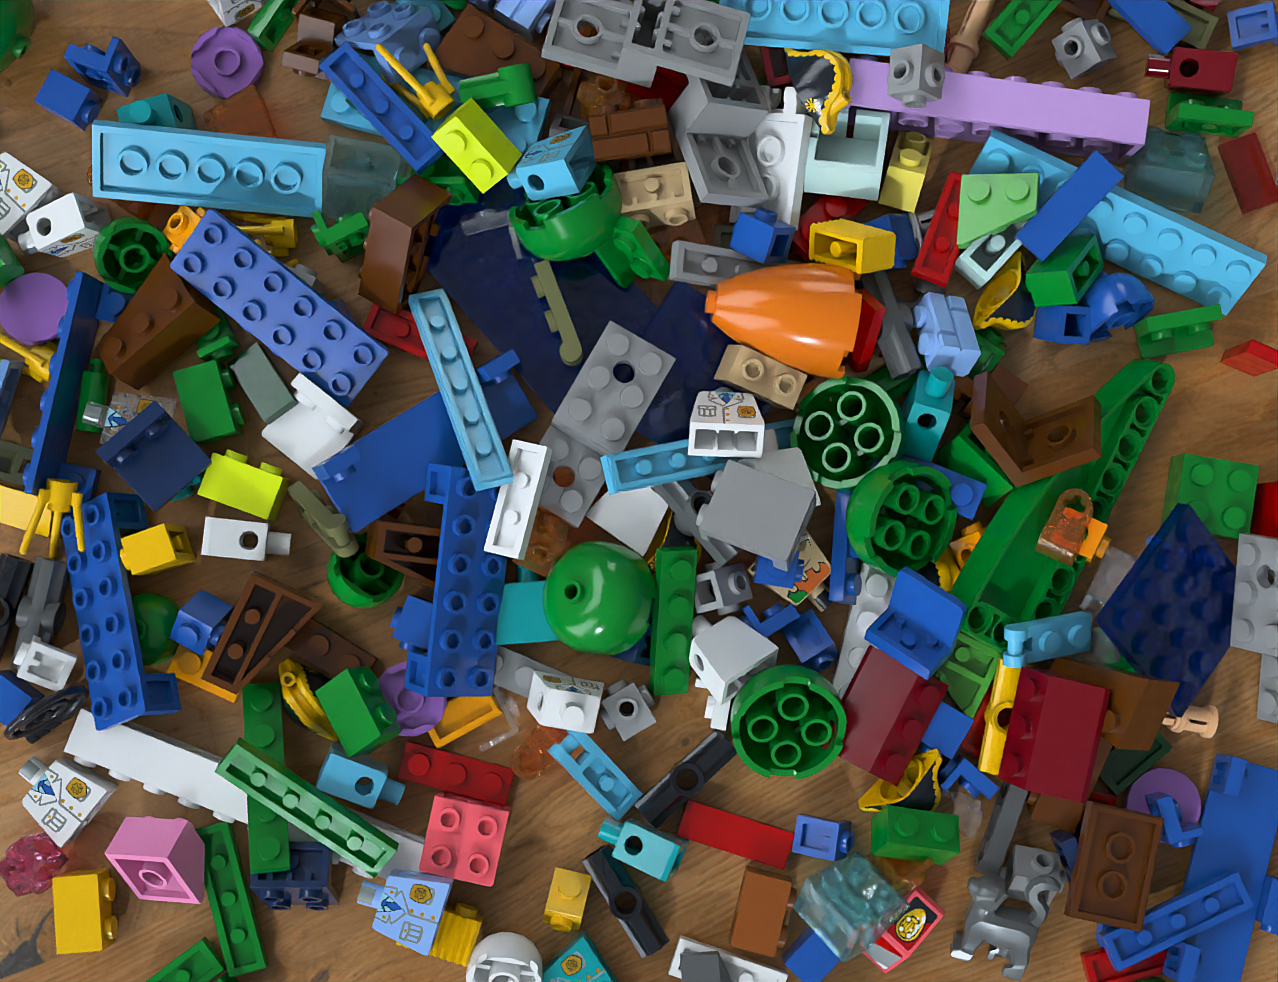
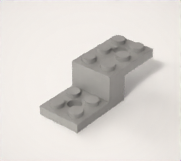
[541,0,751,88]
[667,33,770,208]
[538,320,676,529]
[1230,534,1278,724]

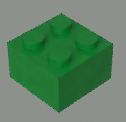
[1160,453,1259,541]

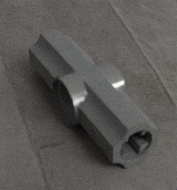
[855,270,924,381]
[652,479,743,567]
[11,557,69,669]

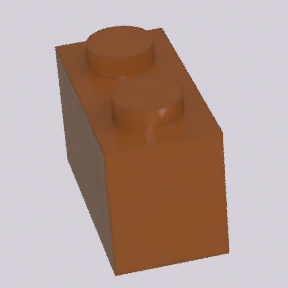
[728,866,797,958]

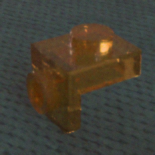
[866,852,934,893]

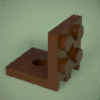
[970,371,1101,488]

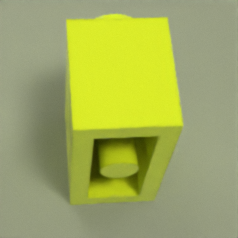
[431,98,522,194]
[197,449,291,521]

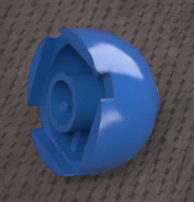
[1077,272,1155,342]

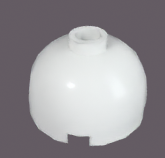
[466,932,543,982]

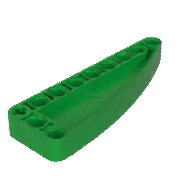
[949,358,1175,664]

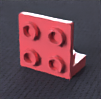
[419,791,512,887]

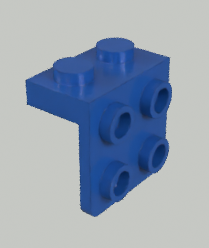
[864,567,967,680]

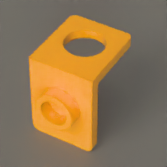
[1052,508,1112,565]

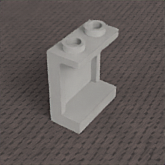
[696,459,817,572]

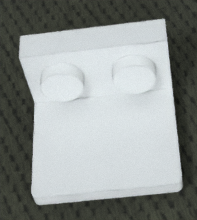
[262,373,365,480]

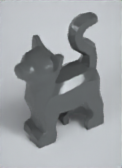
[950,867,1061,982]

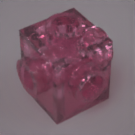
[0,832,69,897]

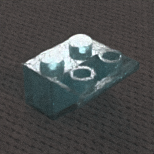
[1123,126,1215,214]
[322,134,408,223]
[793,851,910,963]

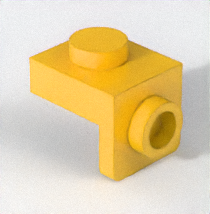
[543,867,592,932]

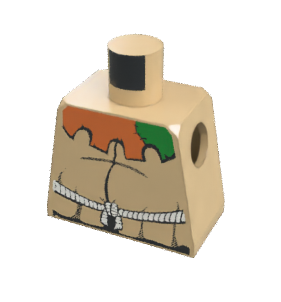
[746,530,833,612]

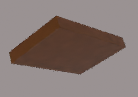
[1064,800,1164,932]

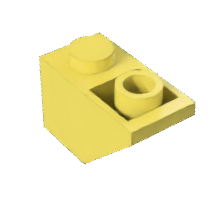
[878,131,934,213]

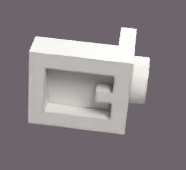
[13,635,77,691]
[695,677,731,731]

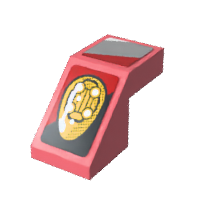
[858,886,946,974]

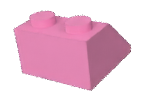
[104,816,205,904]

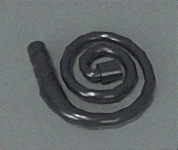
[4,685,89,744]

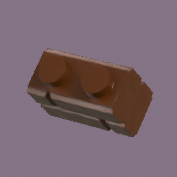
[589,99,672,164]

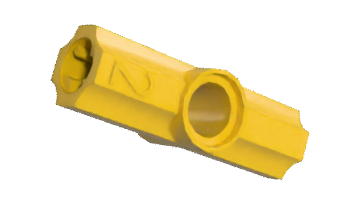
[977,658,1033,775]

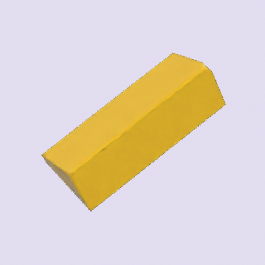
[0,484,54,538]

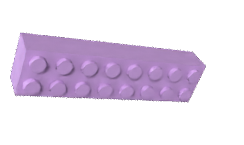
[844,55,1150,163]

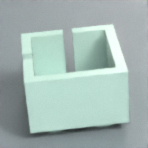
[803,108,890,201]

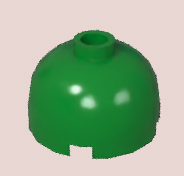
[92,216,172,294]
[326,532,405,609]
[131,592,181,666]

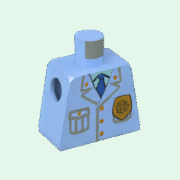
[357,869,454,956]

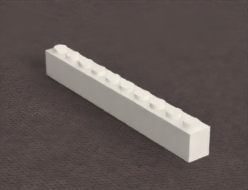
[64,706,425,880]

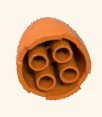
[705,263,862,379]

